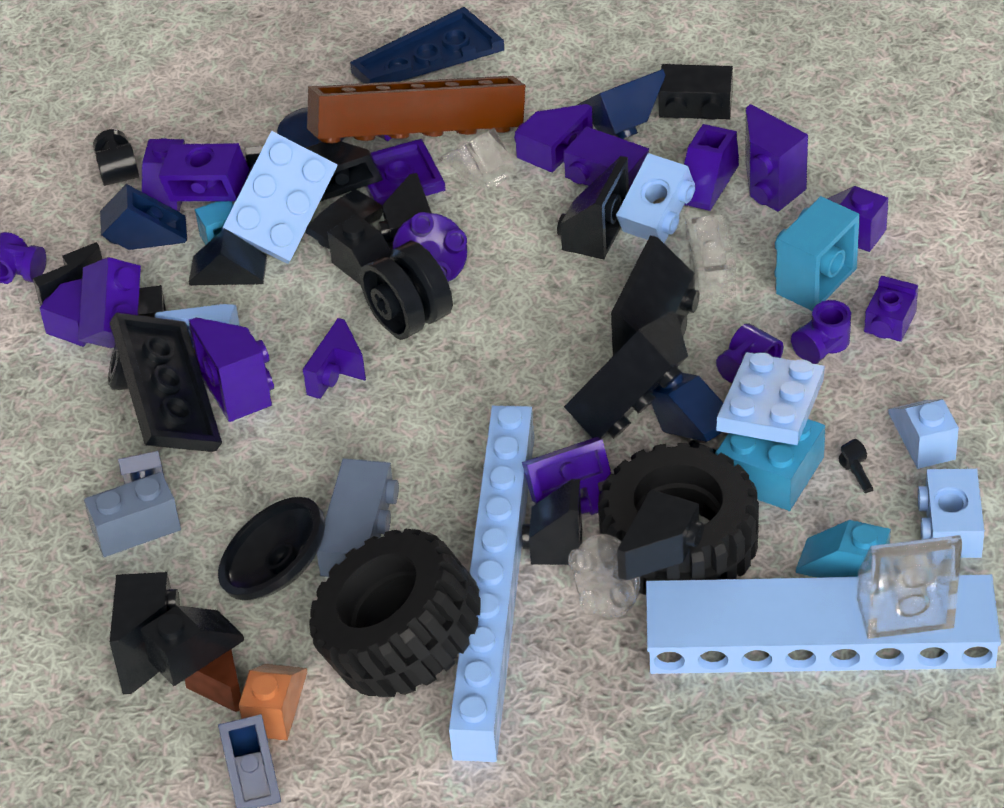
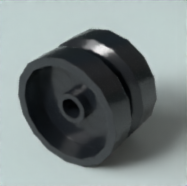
[359,240,453,340]

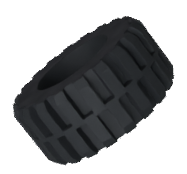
[598,443,759,596]
[309,529,481,697]

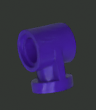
[0,232,46,284]
[791,300,851,364]
[716,323,784,383]

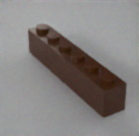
[307,76,526,143]

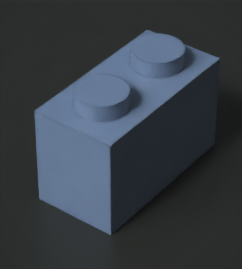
[84,472,181,557]

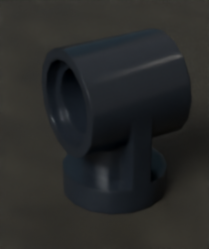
[93,129,139,186]

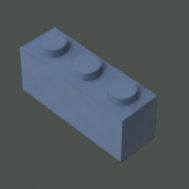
[317,458,399,577]

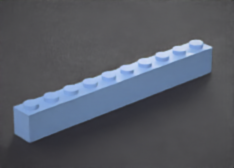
[449,405,534,762]

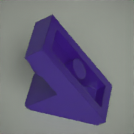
[303,318,366,399]

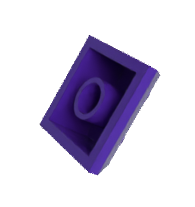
[745,104,808,212]
[189,317,274,422]

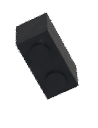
[658,64,733,120]

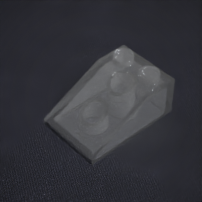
[857,535,962,639]

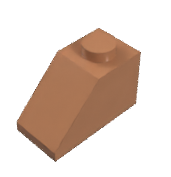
[239,664,307,741]

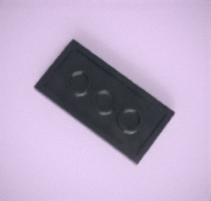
[110,313,222,452]

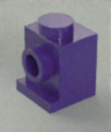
[864,275,918,342]

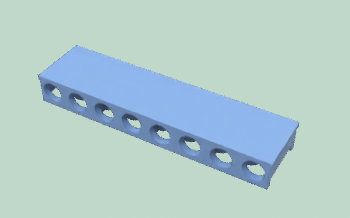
[646,574,1001,674]

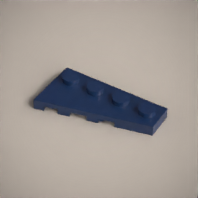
[350,7,505,83]

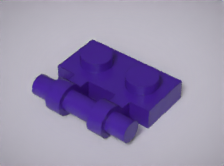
[522,437,611,515]

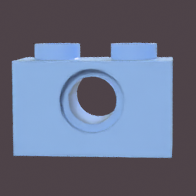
[616,153,695,243]
[918,468,984,558]

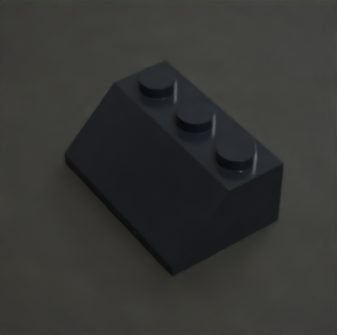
[611,235,700,356]
[564,311,688,439]

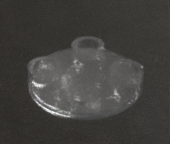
[568,534,640,618]

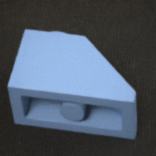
[888,399,959,469]

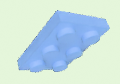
[221,131,338,264]
[716,352,825,445]

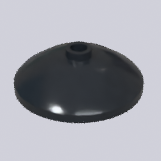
[218,497,325,600]

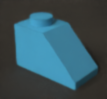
[796,520,891,578]

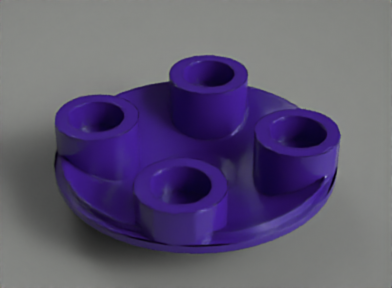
[393,212,467,282]

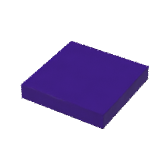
[365,139,446,205]

